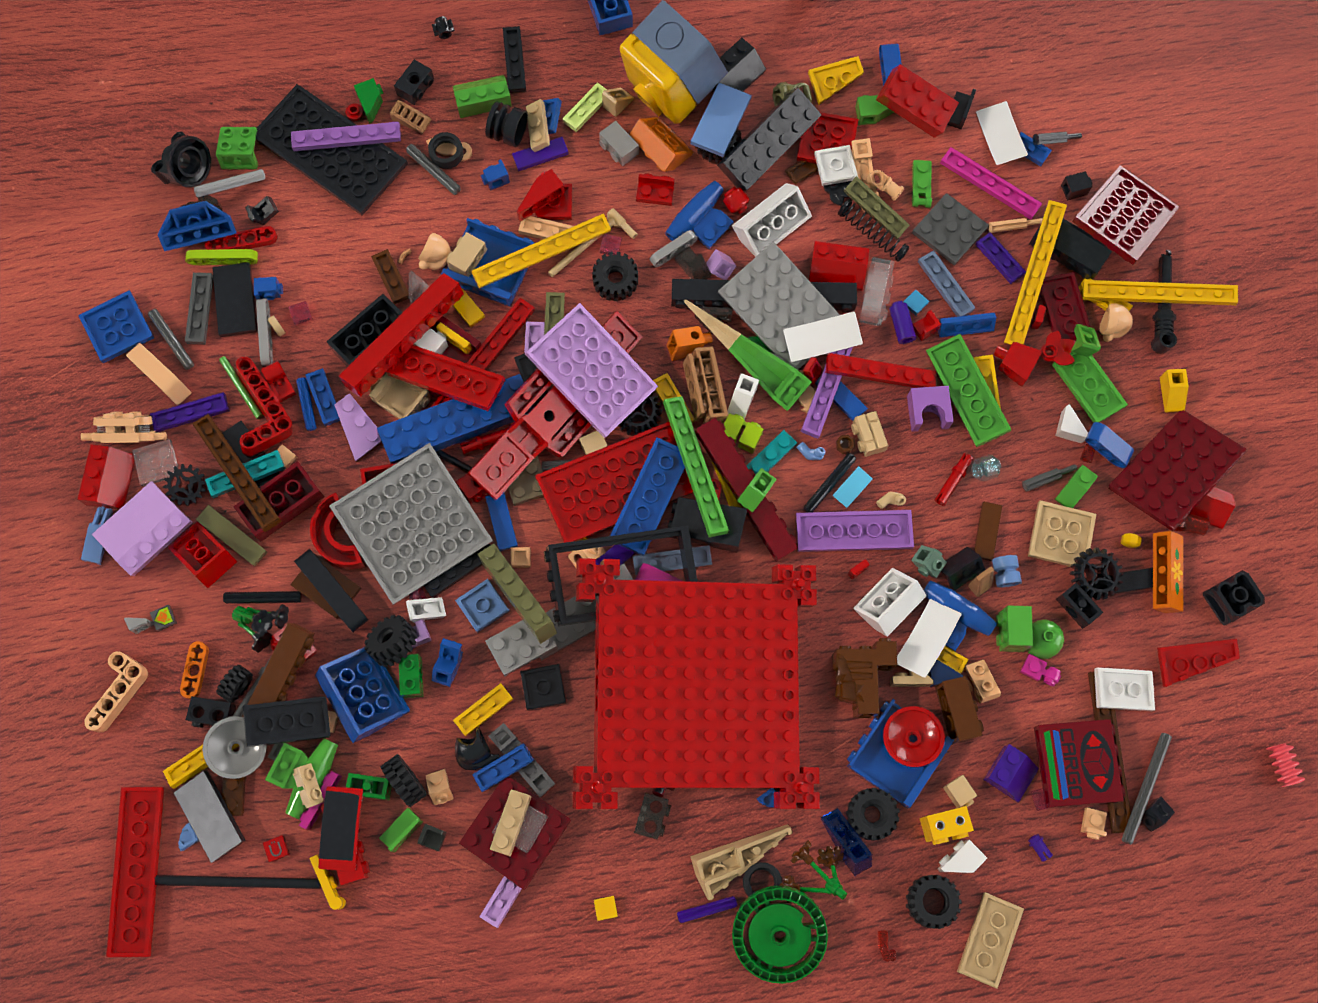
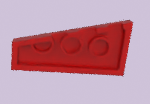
[1157,639,1240,687]

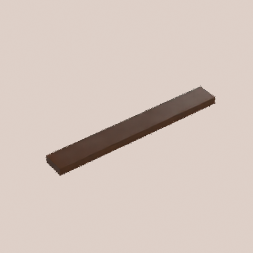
[192,414,282,532]
[1088,672,1131,834]

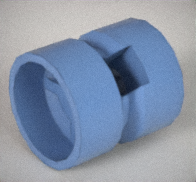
[992,555,1022,587]

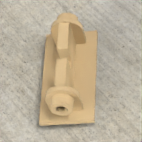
[293,763,324,808]

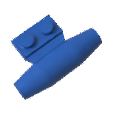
[665,181,734,249]
[924,580,997,651]

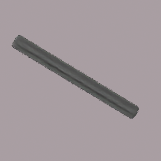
[1122,733,1172,845]

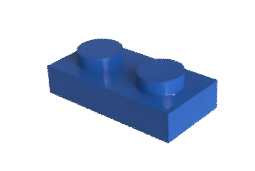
[543,98,562,134]
[1019,132,1052,167]

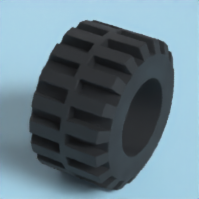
[906,875,962,929]

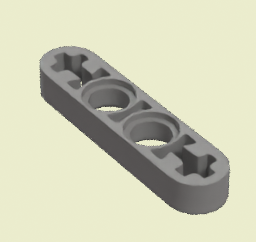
[256,298,273,367]

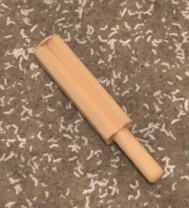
[988,218,1043,233]

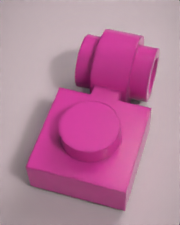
[1020,654,1061,686]

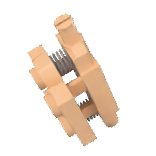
[81,411,167,443]

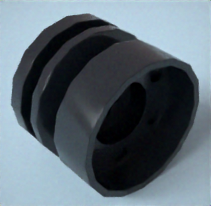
[485,101,528,147]

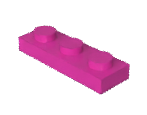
[299,771,342,830]

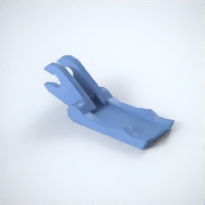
[81,507,113,565]

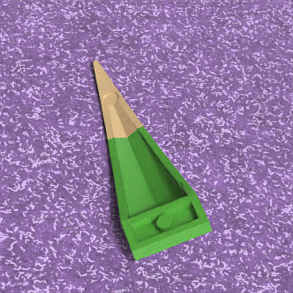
[684,300,812,411]

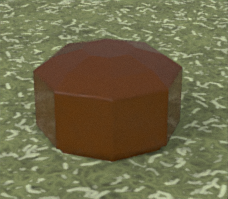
[836,435,855,454]

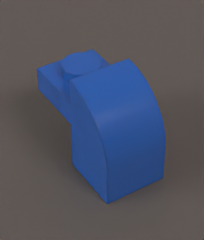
[431,638,463,687]

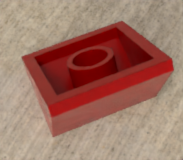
[1187,487,1236,529]

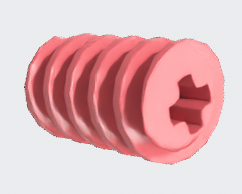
[1266,743,1305,787]

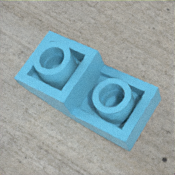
[832,466,873,508]

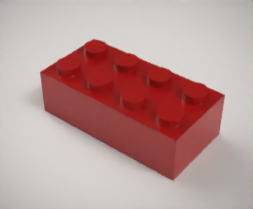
[876,64,959,138]

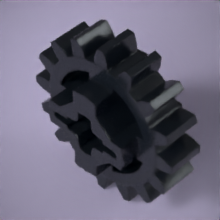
[163,464,207,506]

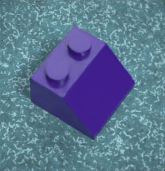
[983,744,1039,803]

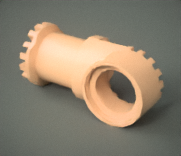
[867,170,904,201]

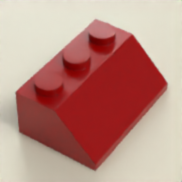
[809,241,870,291]
[78,444,136,509]

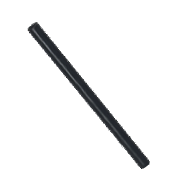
[155,875,321,889]

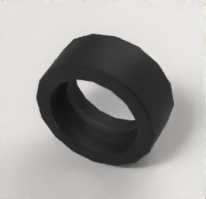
[428,132,463,169]
[743,862,782,896]

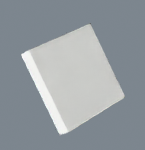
[814,145,858,186]

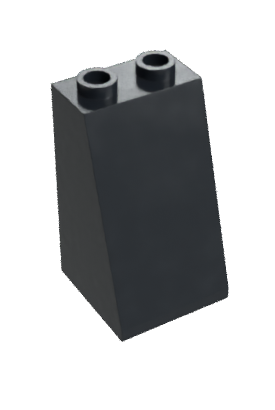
[667,497,747,553]

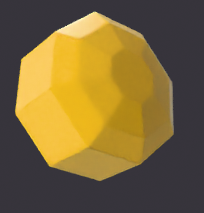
[1121,533,1142,548]

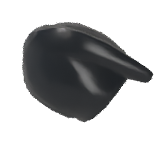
[455,728,500,770]

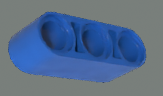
[879,44,902,86]
[1085,422,1134,468]

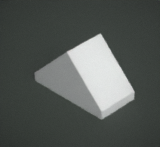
[1055,404,1088,443]

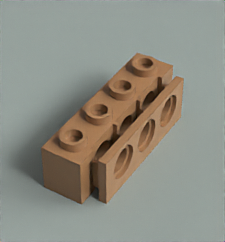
[683,347,728,424]

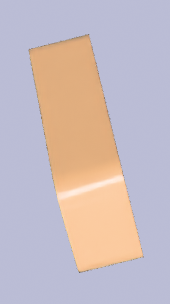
[126,343,192,406]
[85,652,148,732]

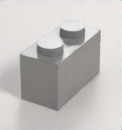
[599,121,639,166]

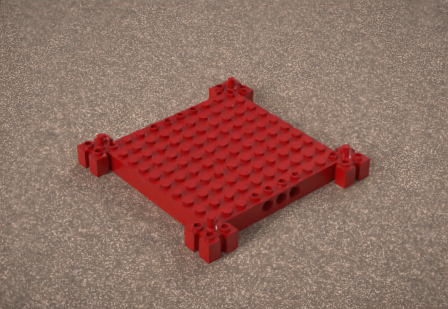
[573,558,820,809]

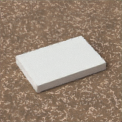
[1094,668,1155,711]

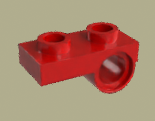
[261,361,296,403]

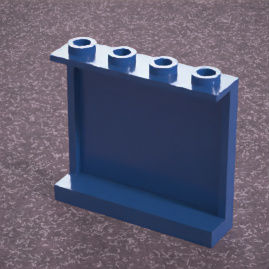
[441,218,534,307]
[847,699,954,809]

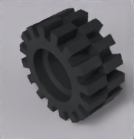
[216,664,253,703]

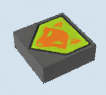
[150,605,177,631]

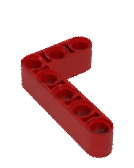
[236,357,293,456]

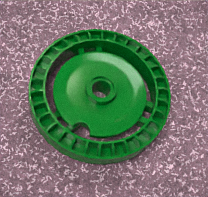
[732,885,828,984]

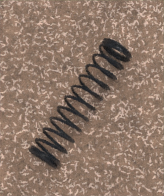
[838,199,910,262]

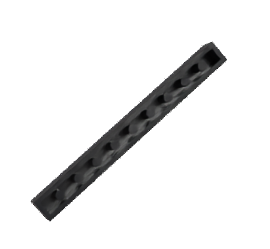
[671,279,857,312]

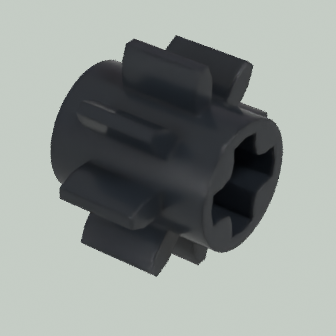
[432,16,455,39]

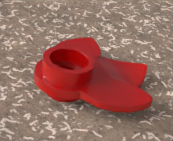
[1040,331,1076,366]

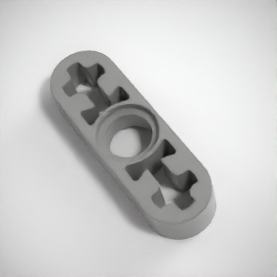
[649,230,698,268]

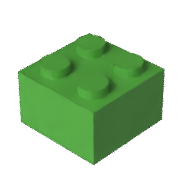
[996,605,1033,652]

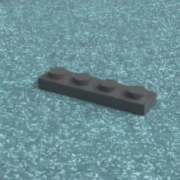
[185,273,213,345]

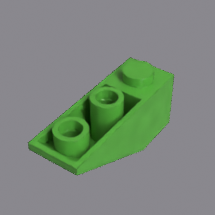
[855,95,894,125]

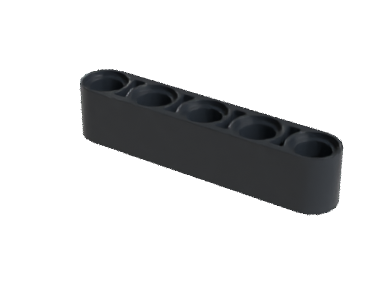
[294,548,369,633]

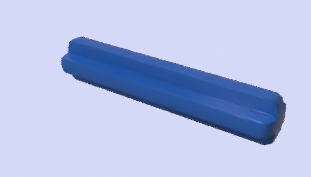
[296,377,317,431]

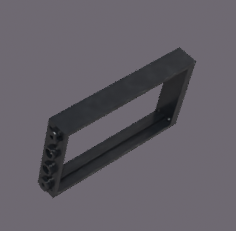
[543,525,698,627]

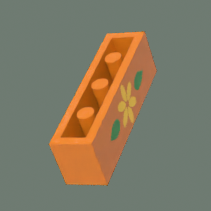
[1153,531,1183,613]

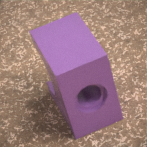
[907,386,953,432]

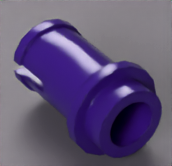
[1028,834,1053,862]

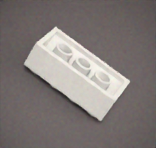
[732,183,812,257]

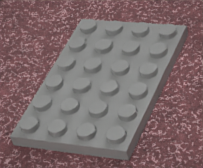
[718,241,839,370]

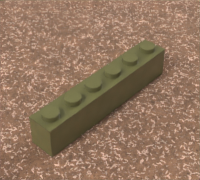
[478,544,557,644]

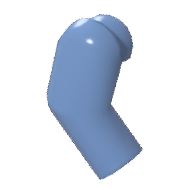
[797,442,825,460]

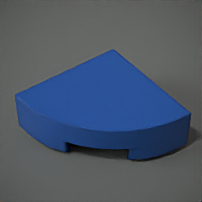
[757,788,776,808]

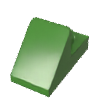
[1071,324,1101,356]

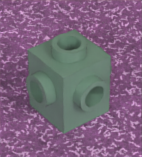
[911,545,947,578]

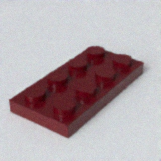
[1040,272,1091,341]

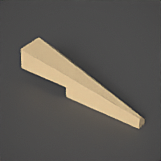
[690,825,792,900]

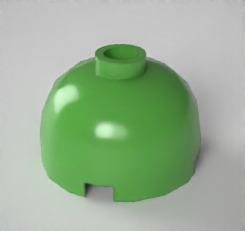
[1027,619,1065,660]

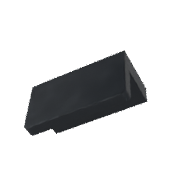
[947,89,976,130]
[941,547,986,591]

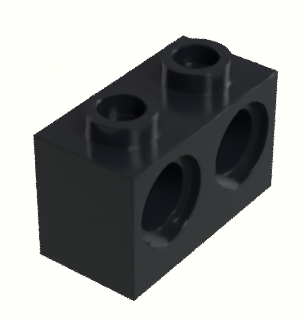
[185,696,236,728]

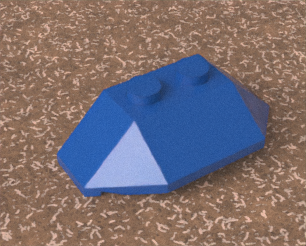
[157,201,237,251]

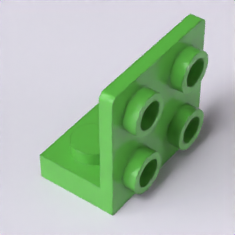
[216,127,258,169]

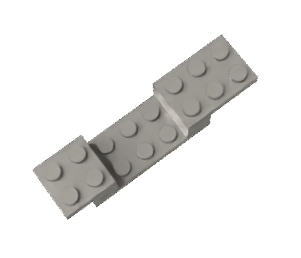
[485,564,634,676]

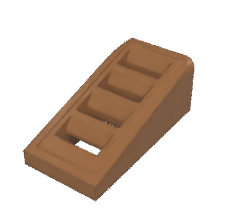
[390,100,431,134]
[968,567,994,597]

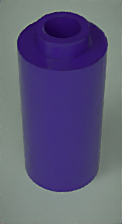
[889,301,916,344]

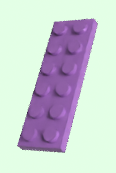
[796,510,914,552]

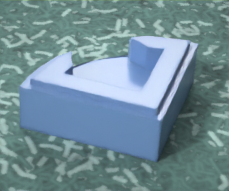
[178,823,199,851]

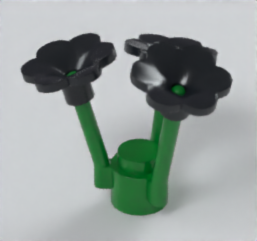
[232,604,289,653]

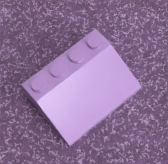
[92,481,193,576]

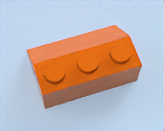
[629,117,694,172]

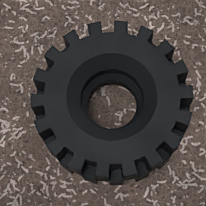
[592,252,638,301]
[364,615,417,667]
[380,754,427,807]
[846,788,900,841]

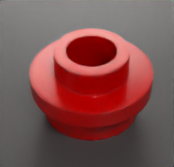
[345,103,364,121]

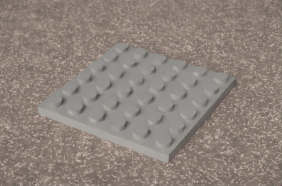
[330,443,493,605]

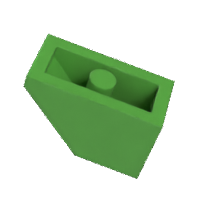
[1055,465,1098,508]
[737,468,777,512]

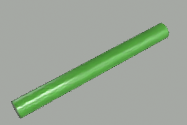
[219,356,263,419]

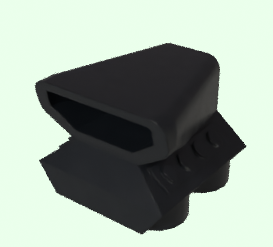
[1203,570,1265,626]

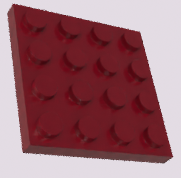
[459,777,571,890]

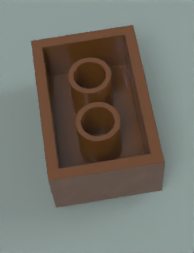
[935,676,984,745]

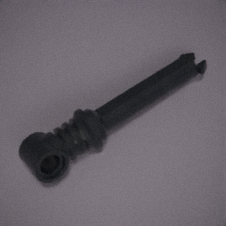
[1151,250,1177,354]

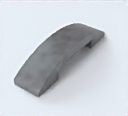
[489,723,555,797]

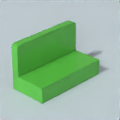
[379,808,423,852]

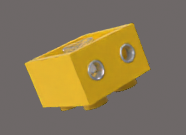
[919,806,974,845]

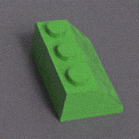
[453,75,512,118]

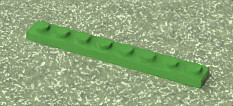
[663,396,729,537]

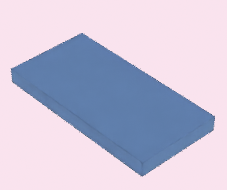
[690,83,752,157]

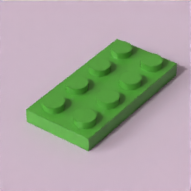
[1052,352,1128,423]

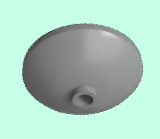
[203,716,267,779]

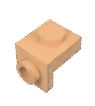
[425,769,454,805]

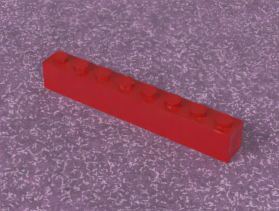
[339,273,464,397]

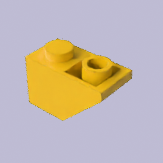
[1159,369,1189,413]

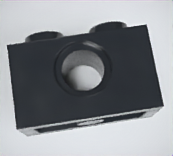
[394,59,434,105]
[1056,583,1103,629]

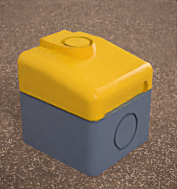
[620,0,728,124]

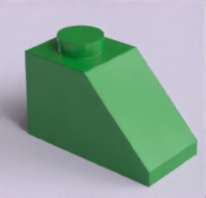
[354,78,384,124]

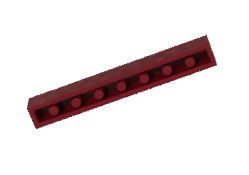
[695,417,798,562]

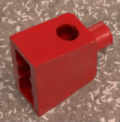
[993,342,1042,387]

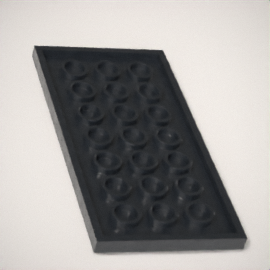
[256,84,408,216]

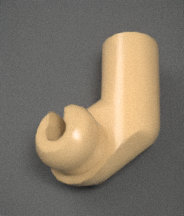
[876,492,906,509]

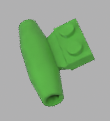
[265,738,338,820]

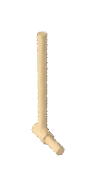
[548,208,638,277]

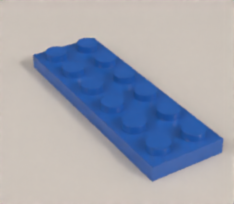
[610,437,685,556]

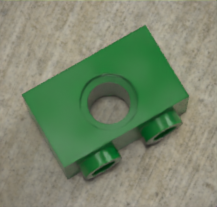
[399,654,424,698]
[346,773,392,801]

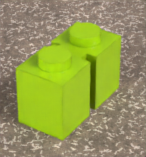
[724,413,764,454]

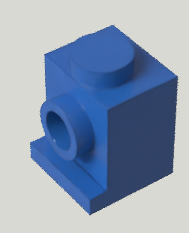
[480,159,510,191]
[254,277,283,300]

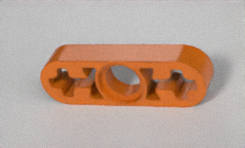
[180,641,209,699]

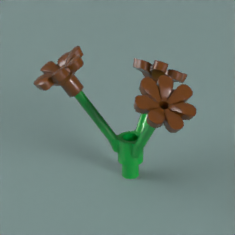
[779,840,847,903]

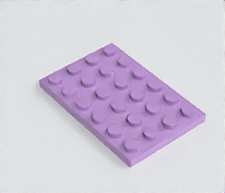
[525,303,658,438]

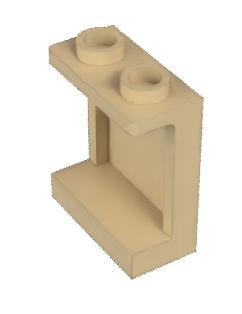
[369,373,431,419]

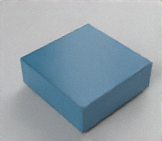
[903,290,929,316]

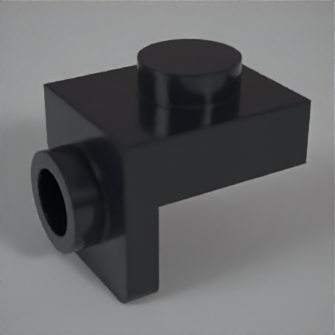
[245,196,279,225]
[1141,796,1175,832]

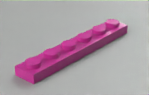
[940,147,1042,220]

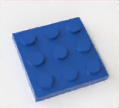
[78,290,154,363]

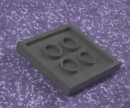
[912,193,989,266]

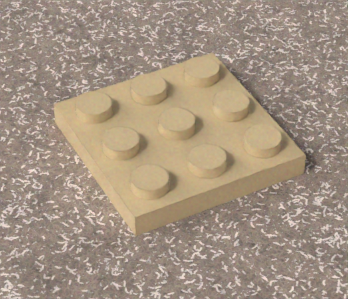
[1028,500,1096,567]

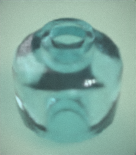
[971,454,1001,482]

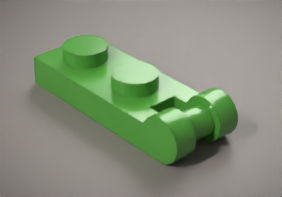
[912,160,932,208]

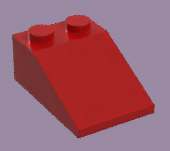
[168,521,237,588]

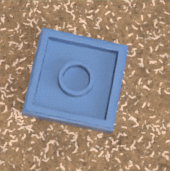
[455,579,510,633]

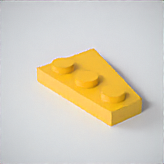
[808,56,864,105]

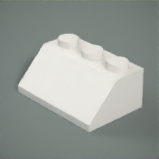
[853,568,927,637]

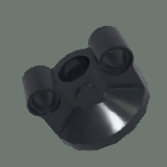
[151,132,211,187]

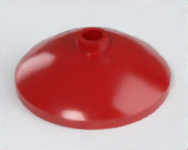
[883,706,945,767]

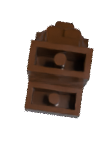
[832,638,897,718]

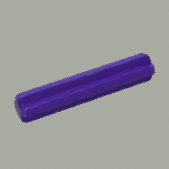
[677,896,737,923]

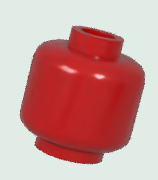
[723,186,750,214]

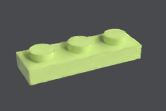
[563,82,607,132]

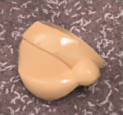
[418,233,451,270]
[1099,303,1133,342]

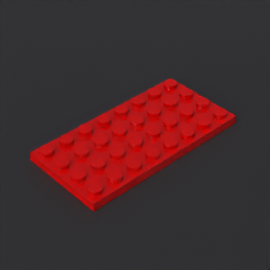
[535,422,694,543]

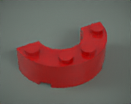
[310,492,366,570]

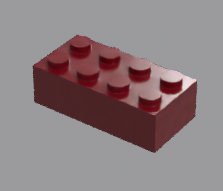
[233,461,325,542]

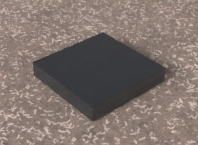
[520,664,566,711]

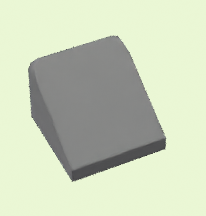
[124,618,154,634]

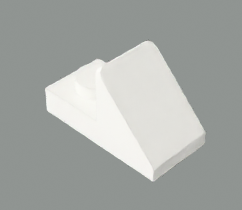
[406,597,446,623]

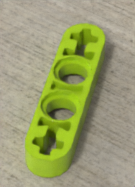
[185,249,258,265]

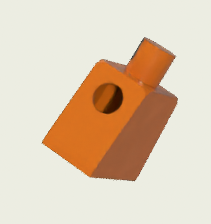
[666,326,713,361]

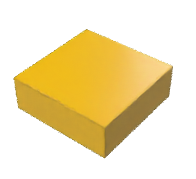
[594,896,618,921]

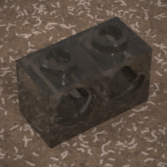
[634,793,671,840]

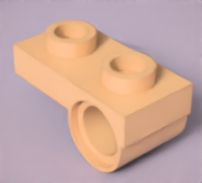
[965,660,1001,703]

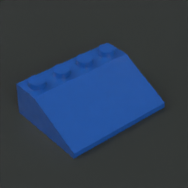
[315,647,410,743]

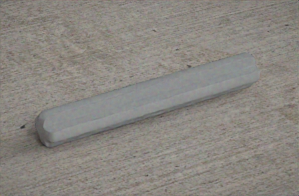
[194,169,265,197]

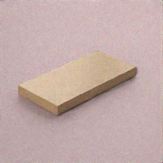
[957,892,1024,989]

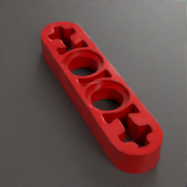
[205,226,278,250]

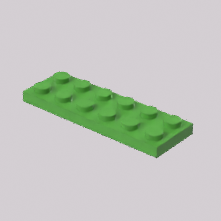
[926,334,1011,448]

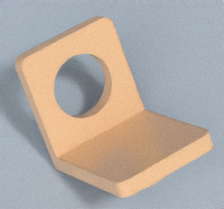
[568,538,606,568]

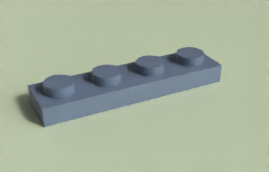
[918,250,976,317]
[633,545,712,575]

